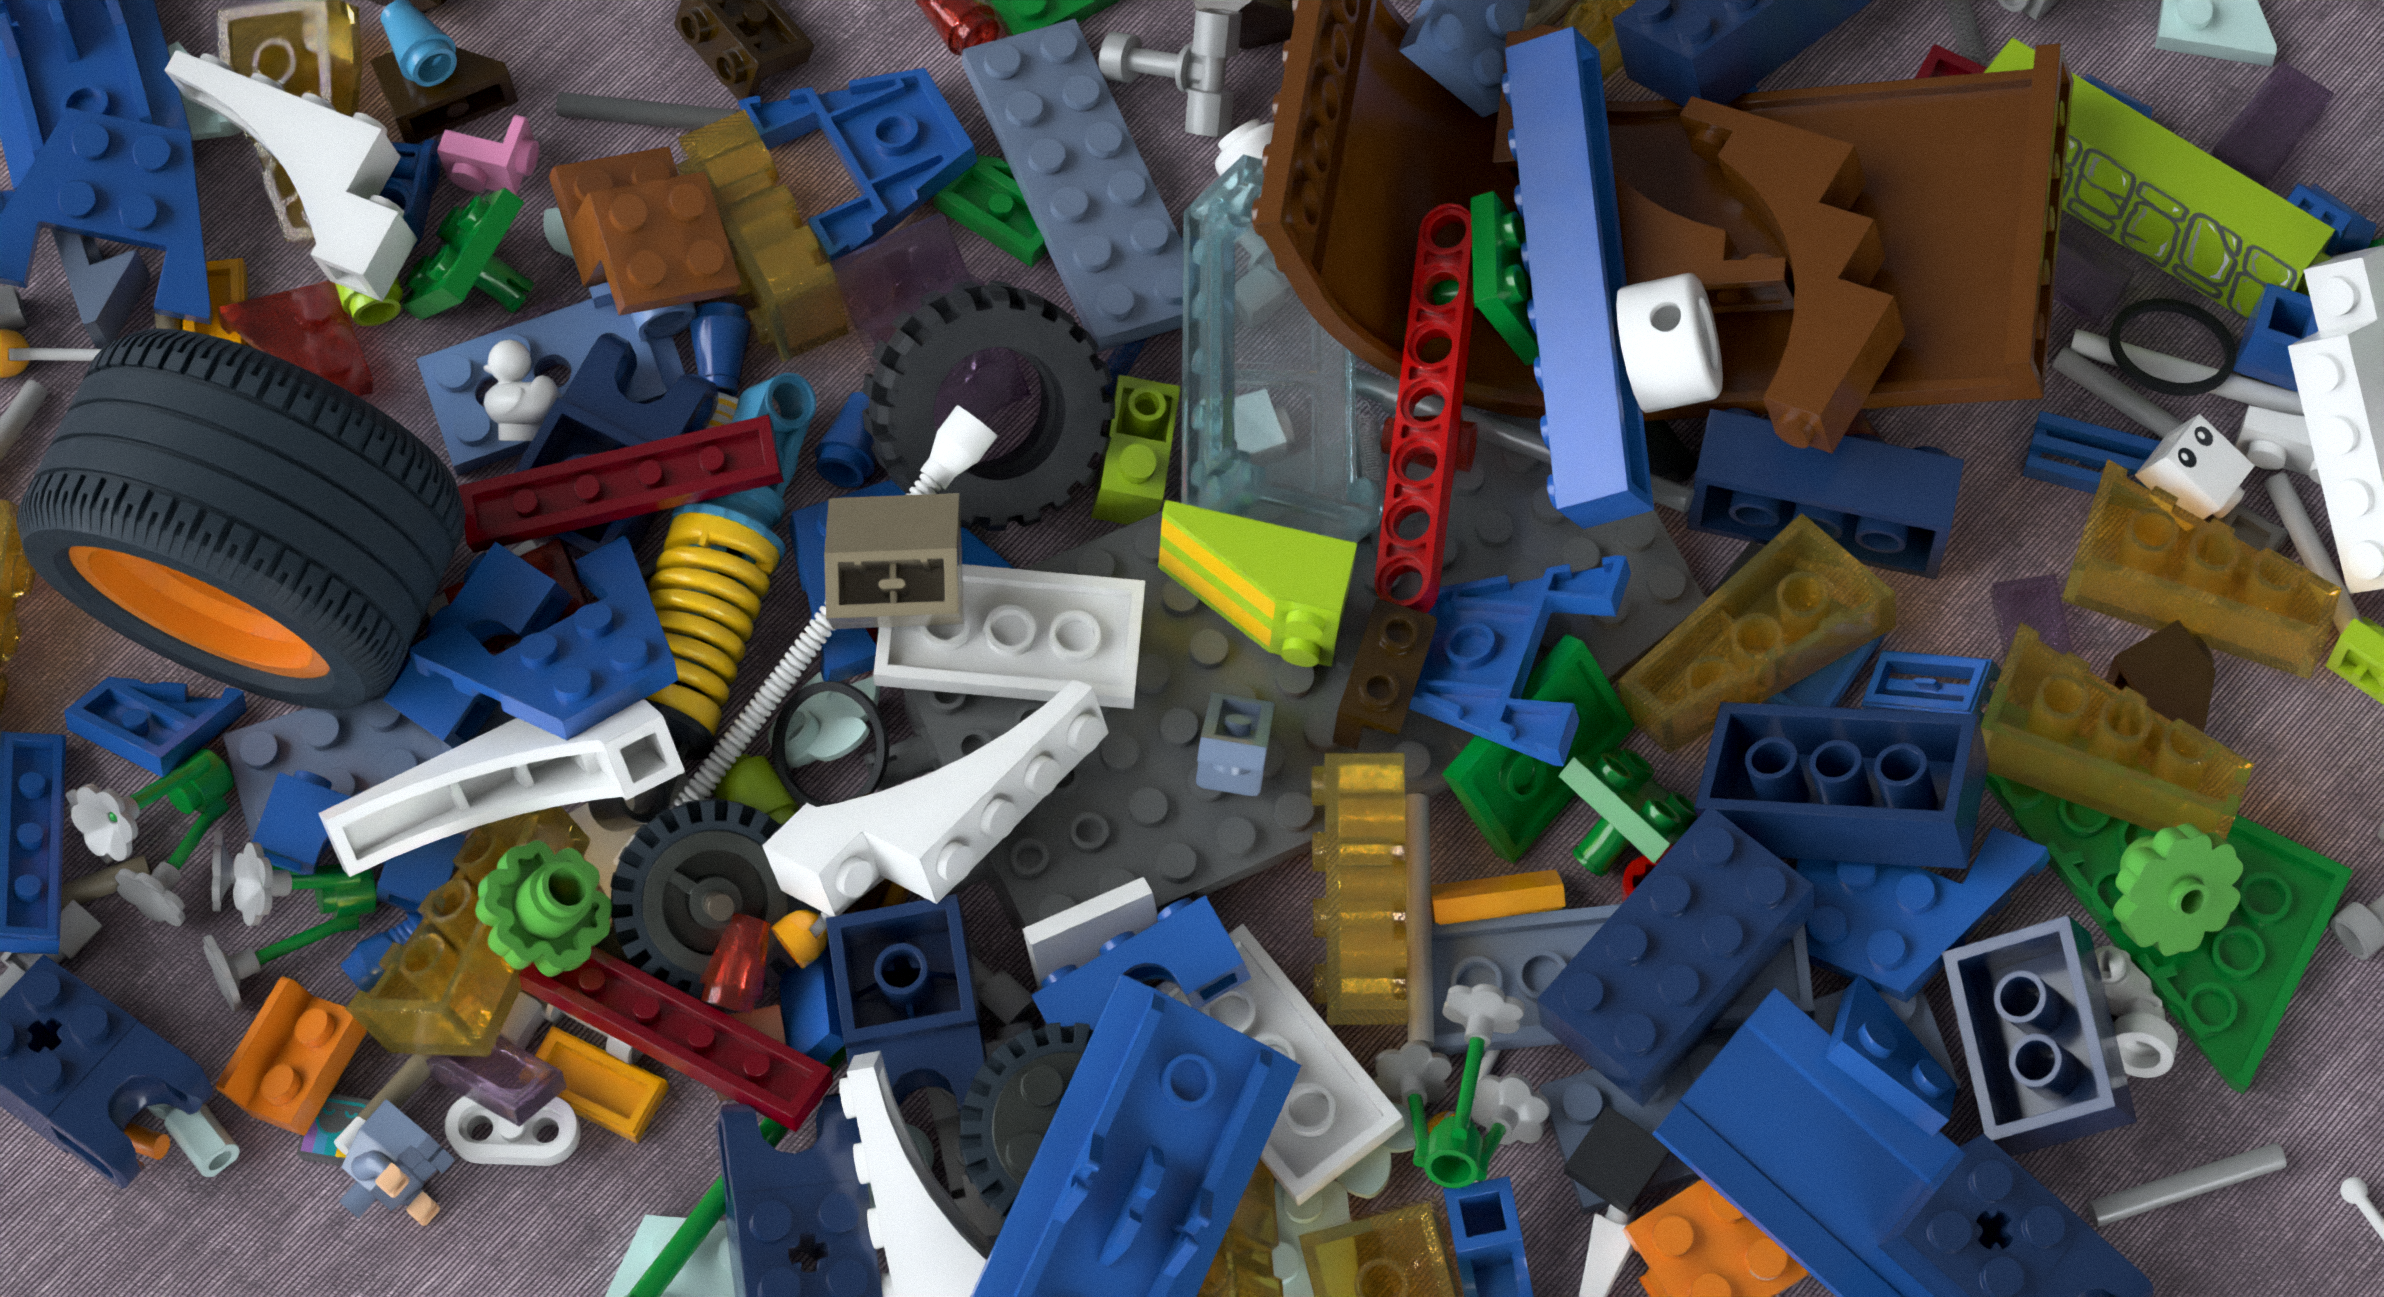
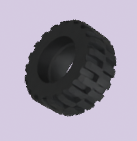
[862,280,1115,531]

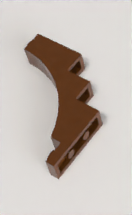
[1493,25,1795,313]
[1680,96,1906,454]

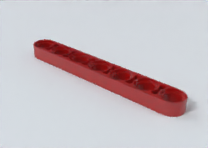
[1374,203,1475,613]

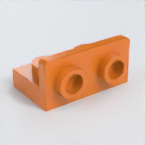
[216,976,372,1136]

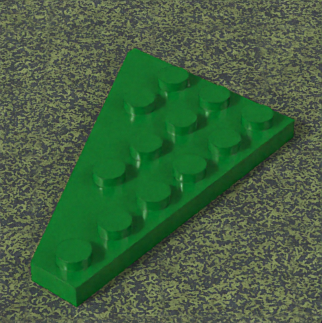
[1981,697,2353,1095]

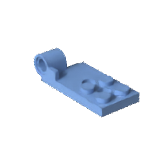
[416,282,698,475]

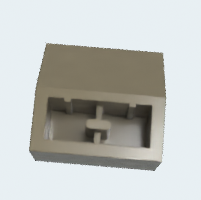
[824,493,964,629]

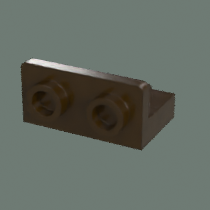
[674,0,814,101]
[1332,598,1437,750]

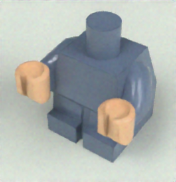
[339,1099,455,1226]

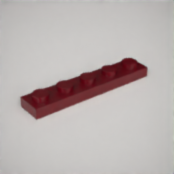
[458,415,784,553]
[519,946,833,1132]

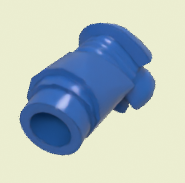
[340,911,453,995]

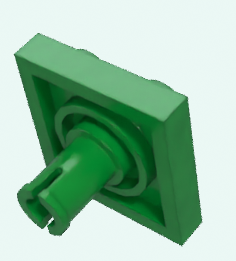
[401,187,534,321]
[1432,191,1539,366]
[1558,747,1698,877]

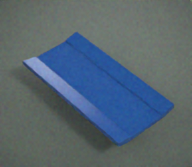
[0,0,194,192]
[970,975,1302,1297]
[1652,987,1990,1297]

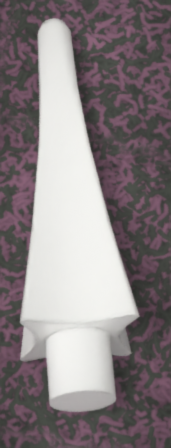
[1579,1204,1637,1297]

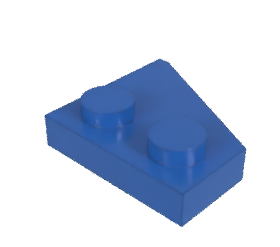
[64,677,247,777]
[1825,975,1957,1137]

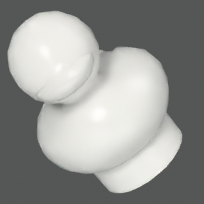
[483,339,562,441]

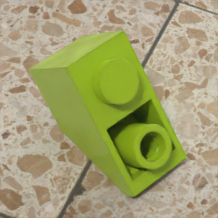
[1091,375,1181,525]

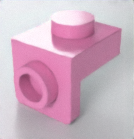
[437,115,539,195]

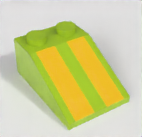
[1158,500,1357,667]

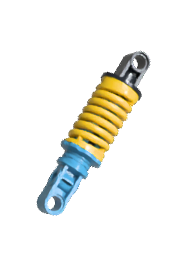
[588,372,817,831]

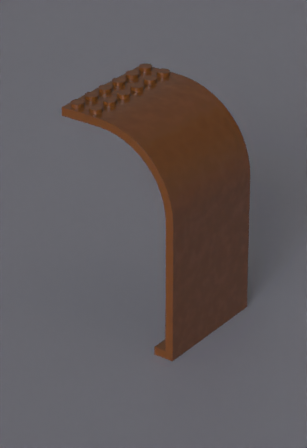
[1252,0,2074,421]

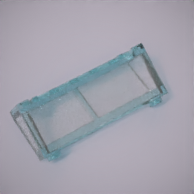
[1181,154,1383,543]

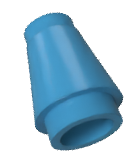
[380,0,457,87]

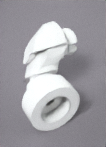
[2095,946,2178,1078]

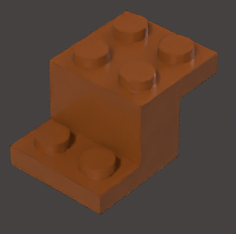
[549,146,742,316]

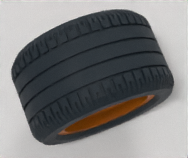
[16,328,466,710]

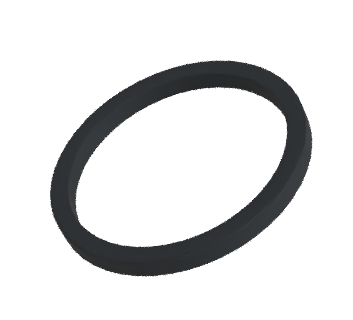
[2109,298,2236,396]
[772,682,890,807]

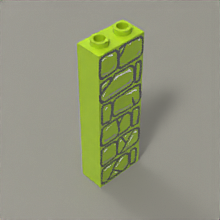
[1984,37,2335,321]

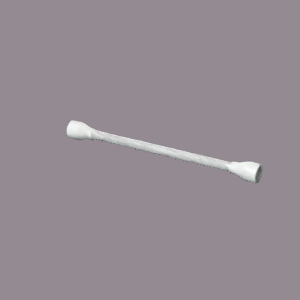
[612,405,998,866]

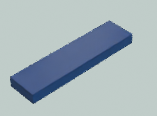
[0,731,66,955]

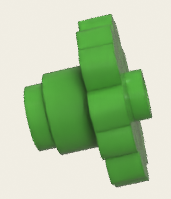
[2113,823,2243,956]
[475,840,612,977]

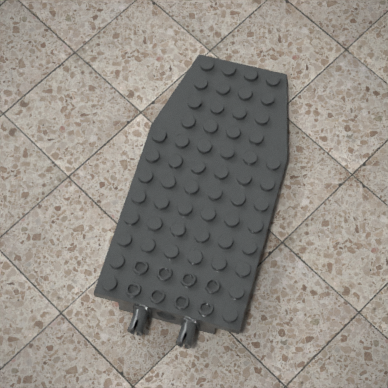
[864,412,1708,930]

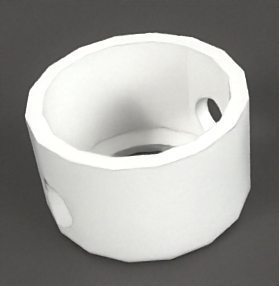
[1616,273,1723,413]

